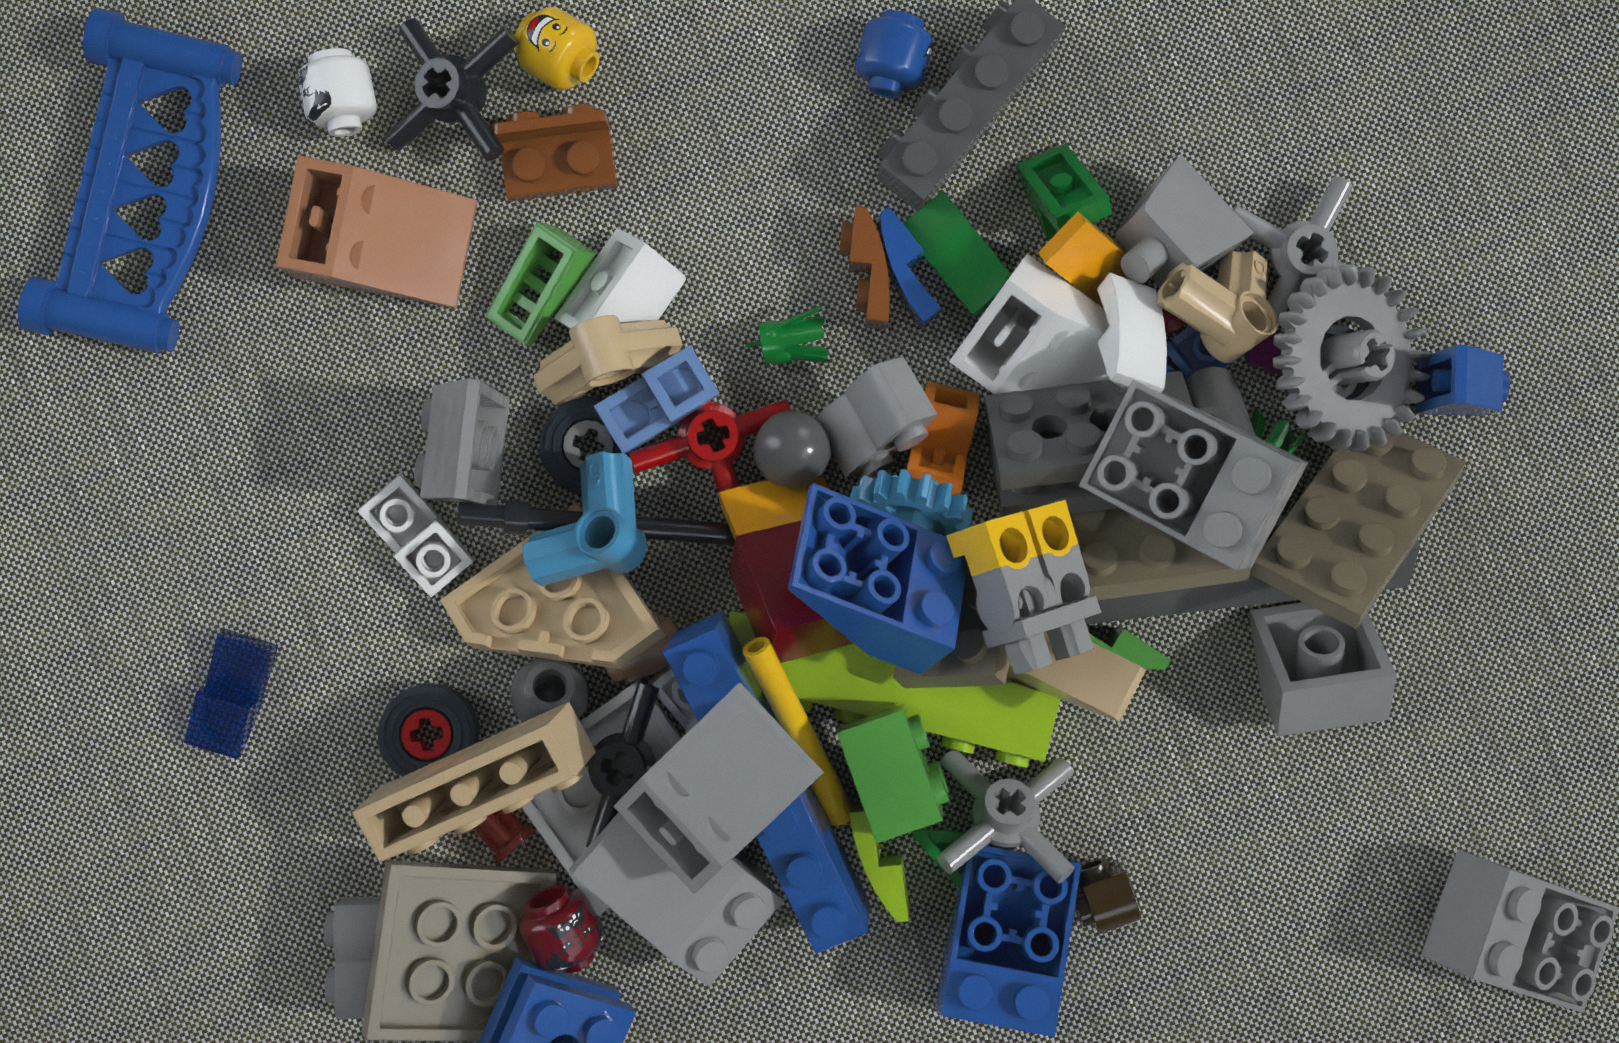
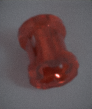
[473,809,536,865]

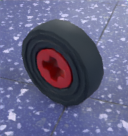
[378,683,480,777]

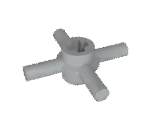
[1233,177,1353,328]
[937,749,1075,884]

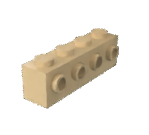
[352,702,596,863]

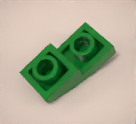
[903,190,1012,318]

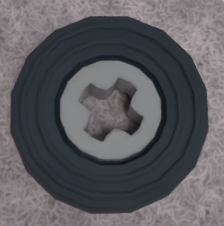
[539,396,640,494]

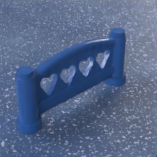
[18,8,242,354]

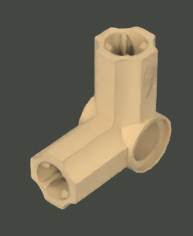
[1156,250,1278,363]
[533,315,683,405]

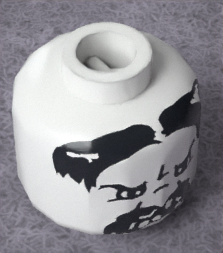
[297,48,377,137]

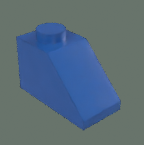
[1416,345,1510,416]

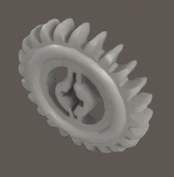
[1273,264,1431,452]

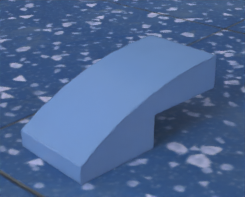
[594,345,720,455]

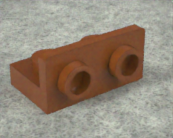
[493,104,618,202]

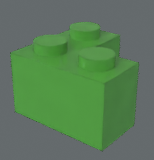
[837,704,950,844]

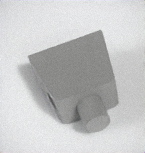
[1115,155,1254,287]

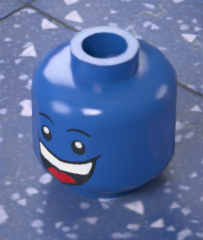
[855,10,933,99]

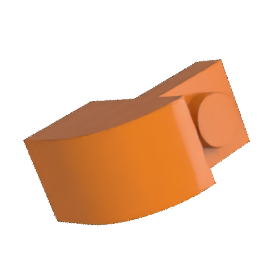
[906,381,981,495]

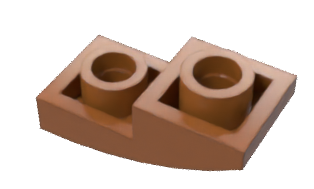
[839,206,890,330]

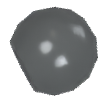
[753,411,831,487]
[510,658,590,722]

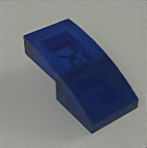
[184,629,278,759]

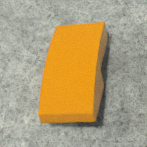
[1038,211,1129,306]
[719,477,829,539]

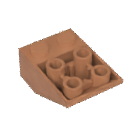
[276,155,478,309]

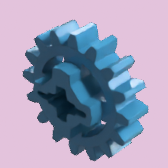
[850,469,974,537]

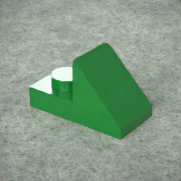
[1015,143,1112,241]

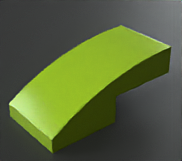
[849,803,910,923]

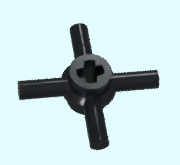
[384,18,519,161]
[584,682,660,848]

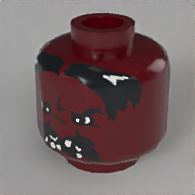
[519,884,604,973]

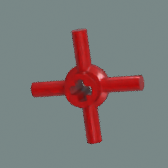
[628,399,791,493]

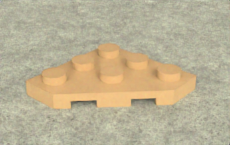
[440,503,666,669]

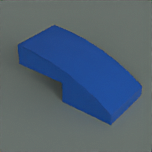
[879,207,941,329]

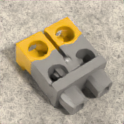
[946,500,1101,675]

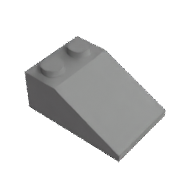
[414,379,510,505]
[569,812,785,987]

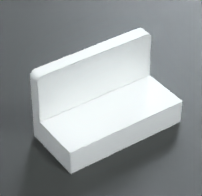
[554,228,686,330]

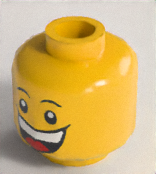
[515,7,600,91]

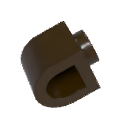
[1075,858,1141,934]

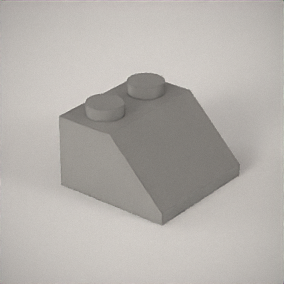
[1249,602,1397,736]

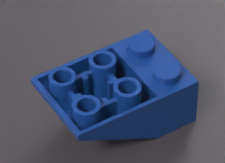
[788,483,967,675]
[935,846,1081,1037]

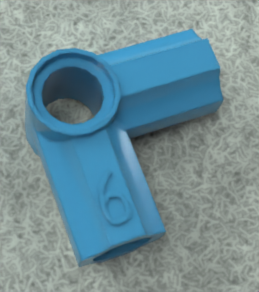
[523,451,647,586]

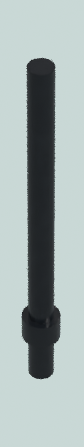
[457,500,735,546]

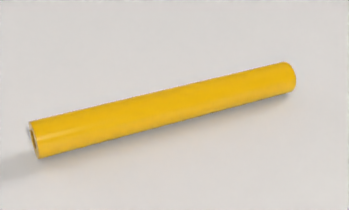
[742,637,853,826]

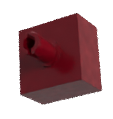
[729,520,855,663]

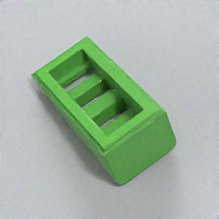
[485,222,596,347]

